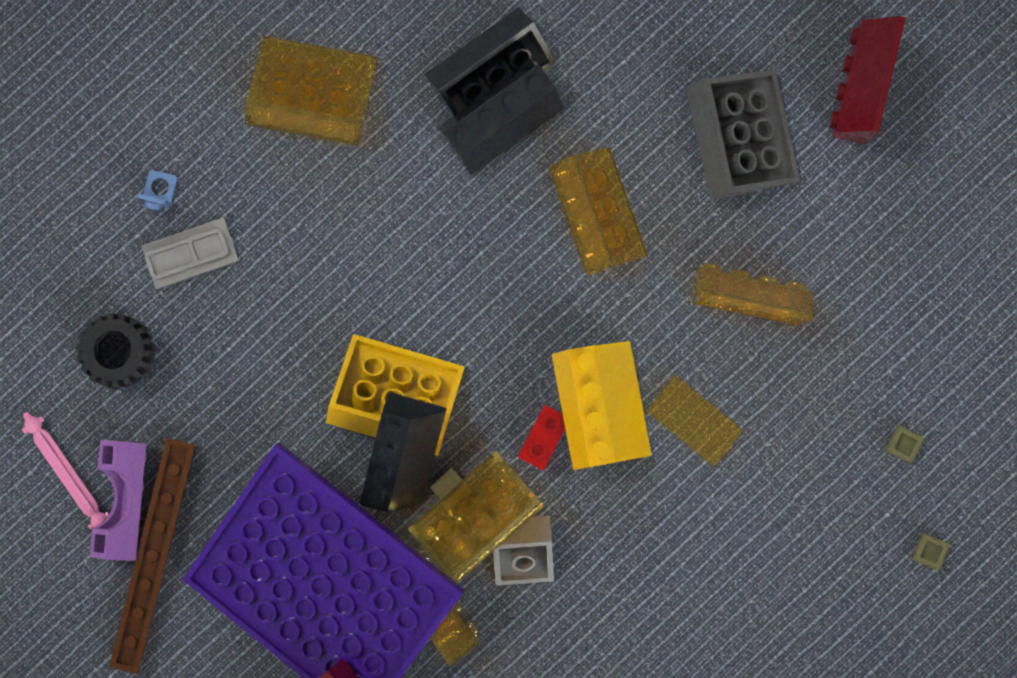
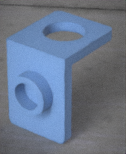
[137,170,178,211]

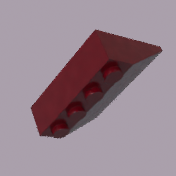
[829,16,906,145]

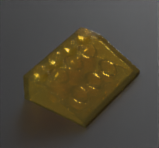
[245,36,377,146]
[688,263,814,327]
[408,451,545,583]

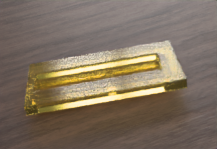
[646,375,743,467]

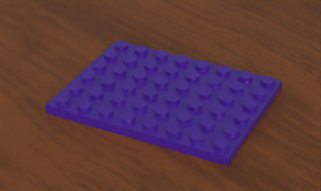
[182,442,466,678]

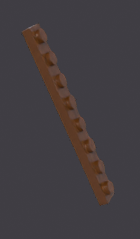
[109,438,196,674]

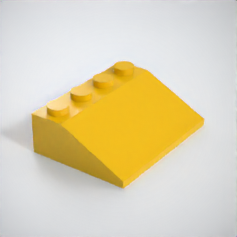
[326,334,465,456]
[551,341,652,470]

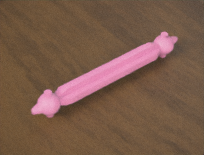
[22,412,109,530]

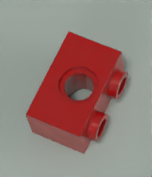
[517,405,565,471]

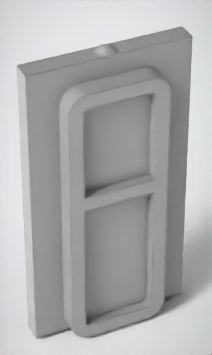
[141,217,239,290]

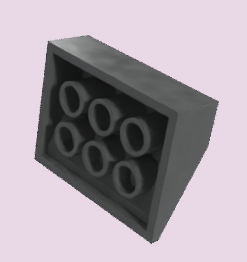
[686,69,800,200]

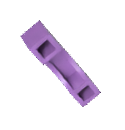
[89,440,147,561]

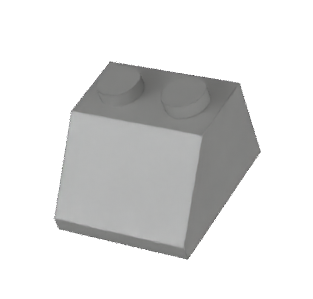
[491,516,554,585]

